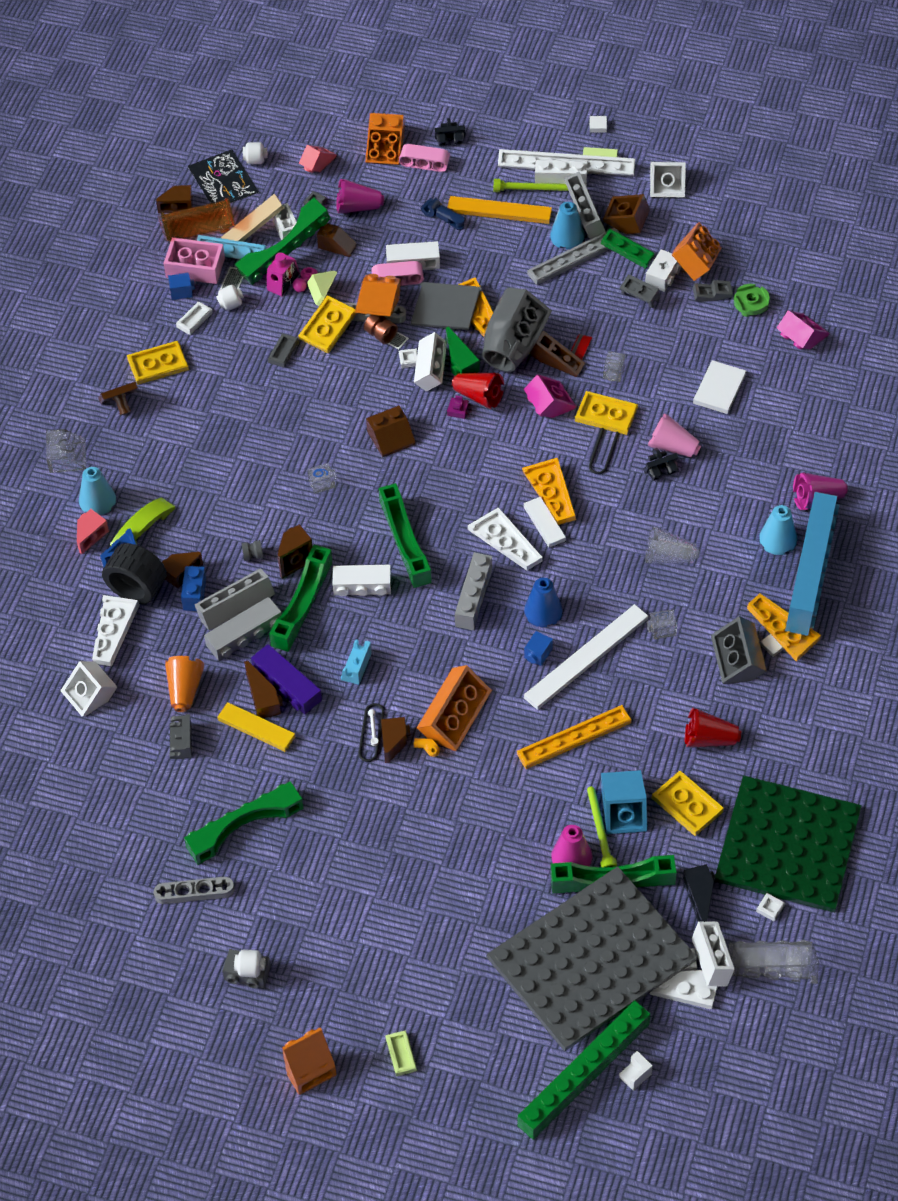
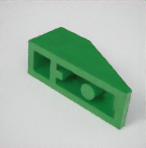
[446,326,480,376]

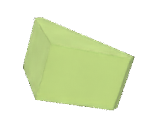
[307,271,337,306]

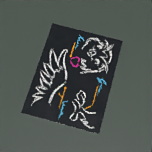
[188,149,259,209]

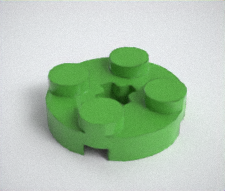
[734,284,770,317]

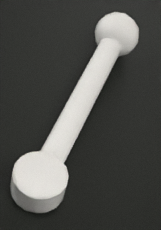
[368,709,379,746]

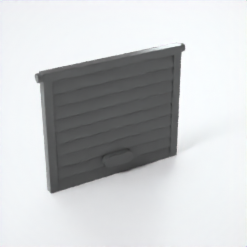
[411,282,482,330]

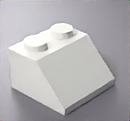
[650,162,686,197]
[61,661,117,717]

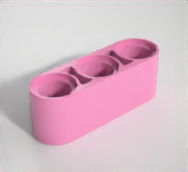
[399,144,451,172]
[372,261,424,286]

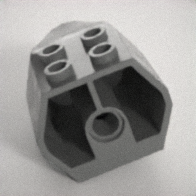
[482,287,552,372]

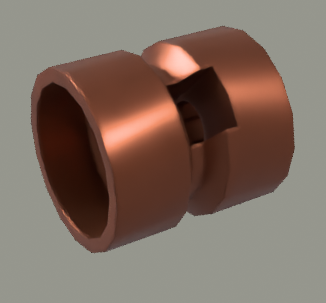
[364,314,398,344]

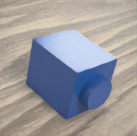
[168,272,195,300]
[524,631,553,666]

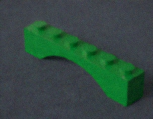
[235,198,331,285]
[378,483,432,588]
[269,545,333,652]
[184,781,304,865]
[550,855,676,893]

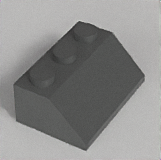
[711,616,767,684]

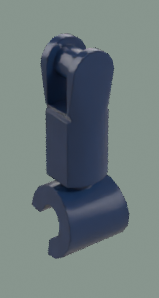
[421,197,465,230]

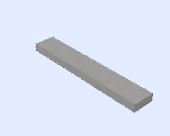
[527,228,620,285]

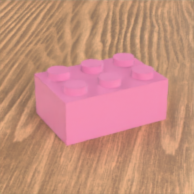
[164,238,225,284]

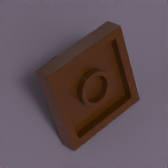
[98,381,138,415]

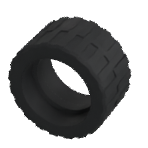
[102,543,167,604]

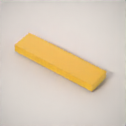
[217,702,295,752]

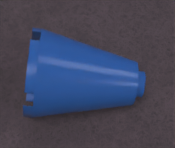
[524,578,563,628]

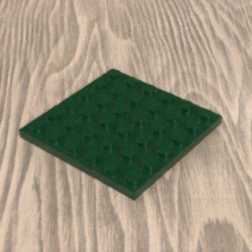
[715,775,862,913]

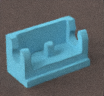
[341,639,372,685]

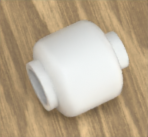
[243,142,268,165]
[216,285,244,311]
[234,949,266,978]

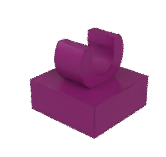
[447,395,469,419]

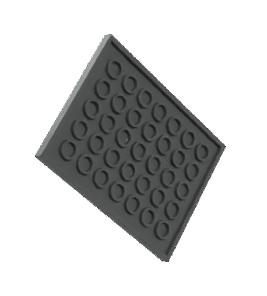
[486,866,697,1052]

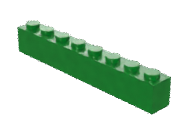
[517,1000,650,1140]

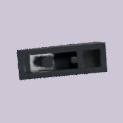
[683,864,716,922]

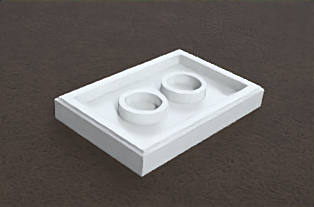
[693,360,746,414]

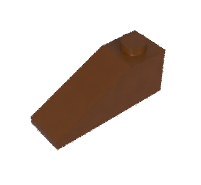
[530,330,585,377]
[244,661,283,718]

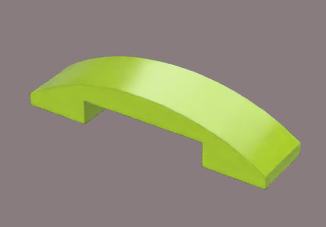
[110,497,175,546]

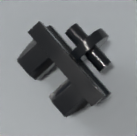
[434,118,465,146]
[643,448,679,481]

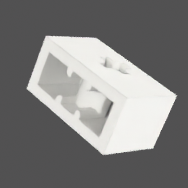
[273,203,296,240]
[645,250,681,292]

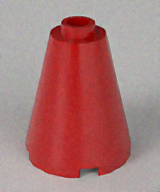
[452,373,504,409]
[684,708,741,748]

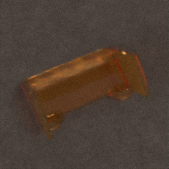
[158,198,235,243]

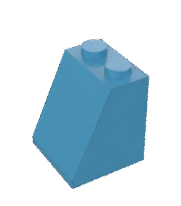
[601,770,647,834]

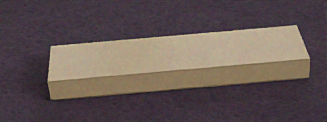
[221,194,285,242]

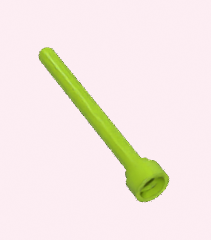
[493,178,569,192]
[587,786,618,867]

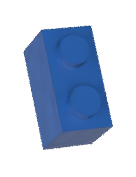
[181,566,207,611]

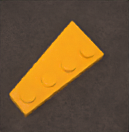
[747,593,821,662]

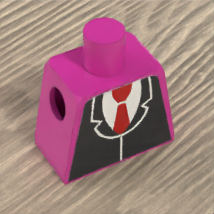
[267,253,300,297]

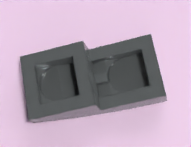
[693,280,733,302]

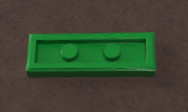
[601,229,655,269]

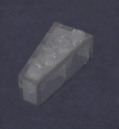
[728,940,819,984]

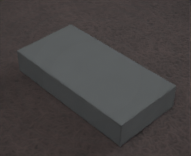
[268,333,299,368]

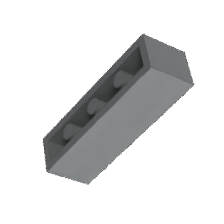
[564,172,606,239]
[455,552,493,630]
[194,568,275,630]
[204,597,282,661]

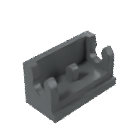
[619,274,660,308]
[169,714,192,759]

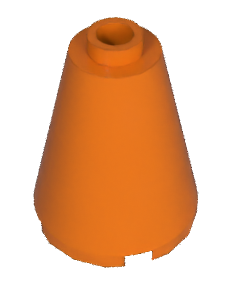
[165,656,204,712]

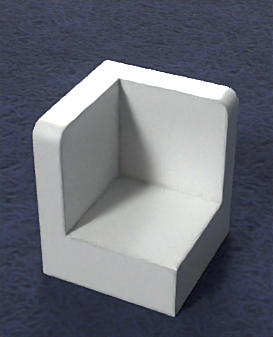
[619,1051,652,1091]

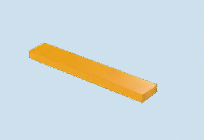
[447,196,552,224]
[517,705,632,769]

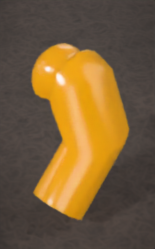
[414,738,440,757]

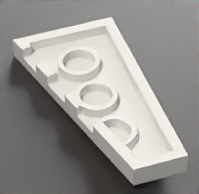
[468,508,542,570]
[92,595,140,666]

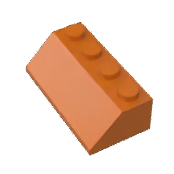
[417,665,492,751]

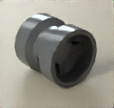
[241,540,263,562]

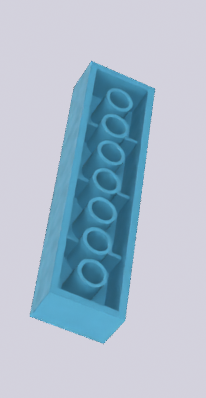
[785,492,839,636]

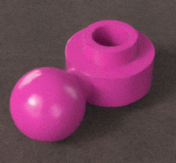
[293,267,318,292]

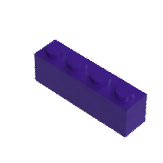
[251,644,322,714]

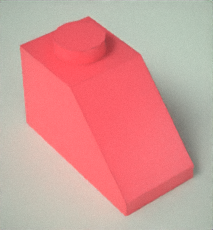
[299,145,336,173]
[77,509,109,554]

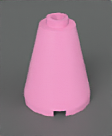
[648,413,701,458]

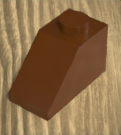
[156,185,193,213]
[317,223,357,257]
[162,551,203,588]
[381,717,410,763]

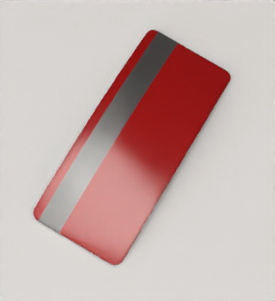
[571,334,592,360]

